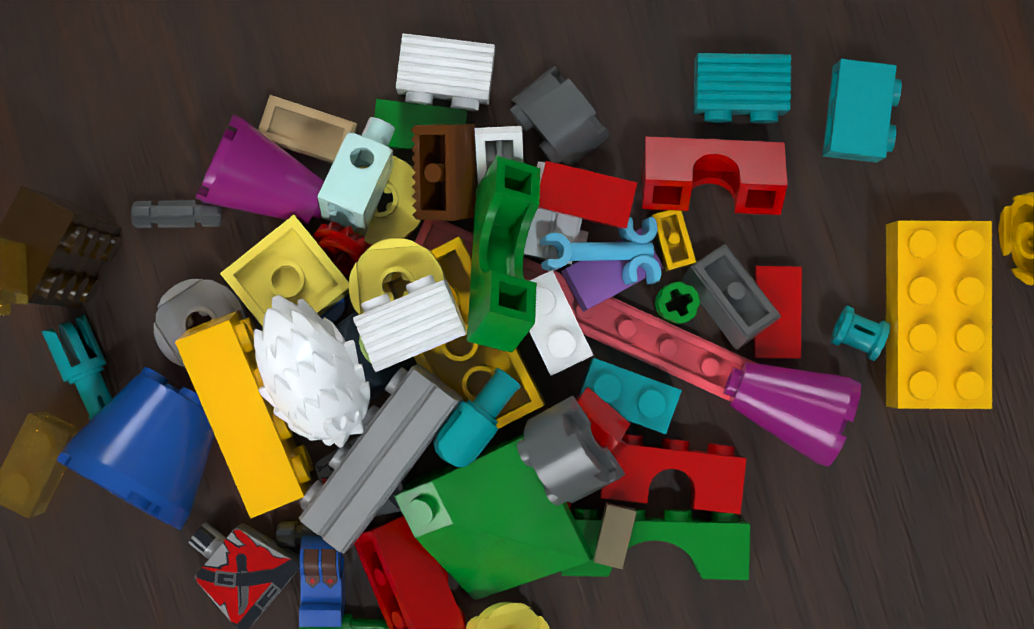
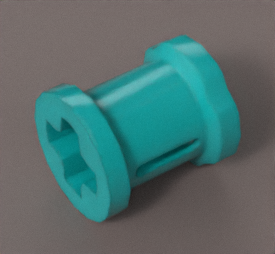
[830,305,891,361]

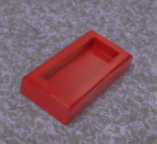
[538,161,637,229]
[753,266,802,359]

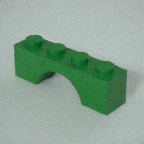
[467,155,541,353]
[561,507,750,580]

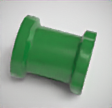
[654,282,700,324]

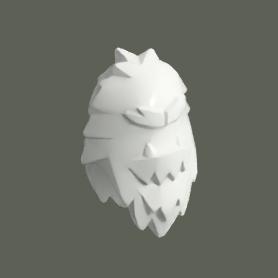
[254,295,370,448]

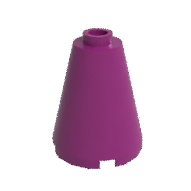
[195,114,324,224]
[724,362,861,467]

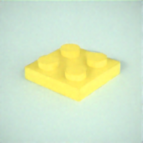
[220,215,349,327]

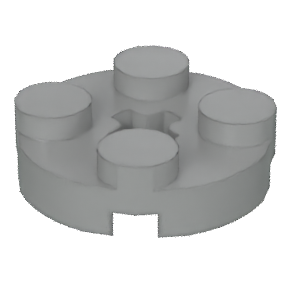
[153,279,247,367]

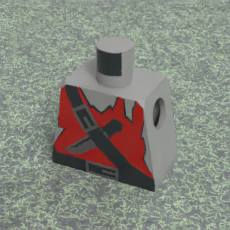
[188,521,300,629]

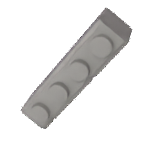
[299,364,464,554]

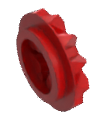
[313,221,372,279]

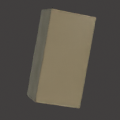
[592,502,636,569]

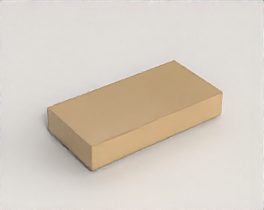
[258,95,358,164]

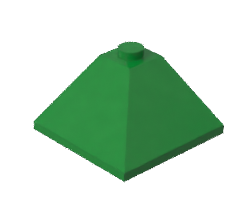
[394,434,593,600]

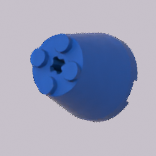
[56,367,215,531]

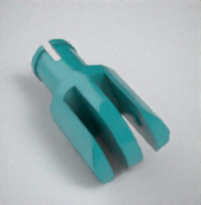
[41,314,112,420]
[433,368,521,467]

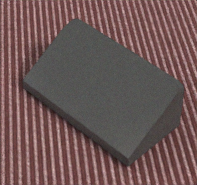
[683,244,781,349]

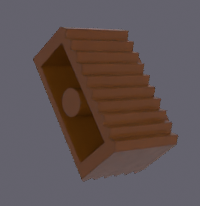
[411,124,476,221]

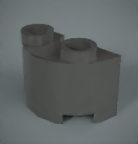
[509,66,610,167]
[517,396,626,506]

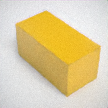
[651,210,696,271]

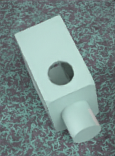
[318,117,395,235]

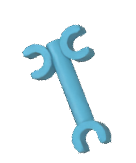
[540,217,661,285]

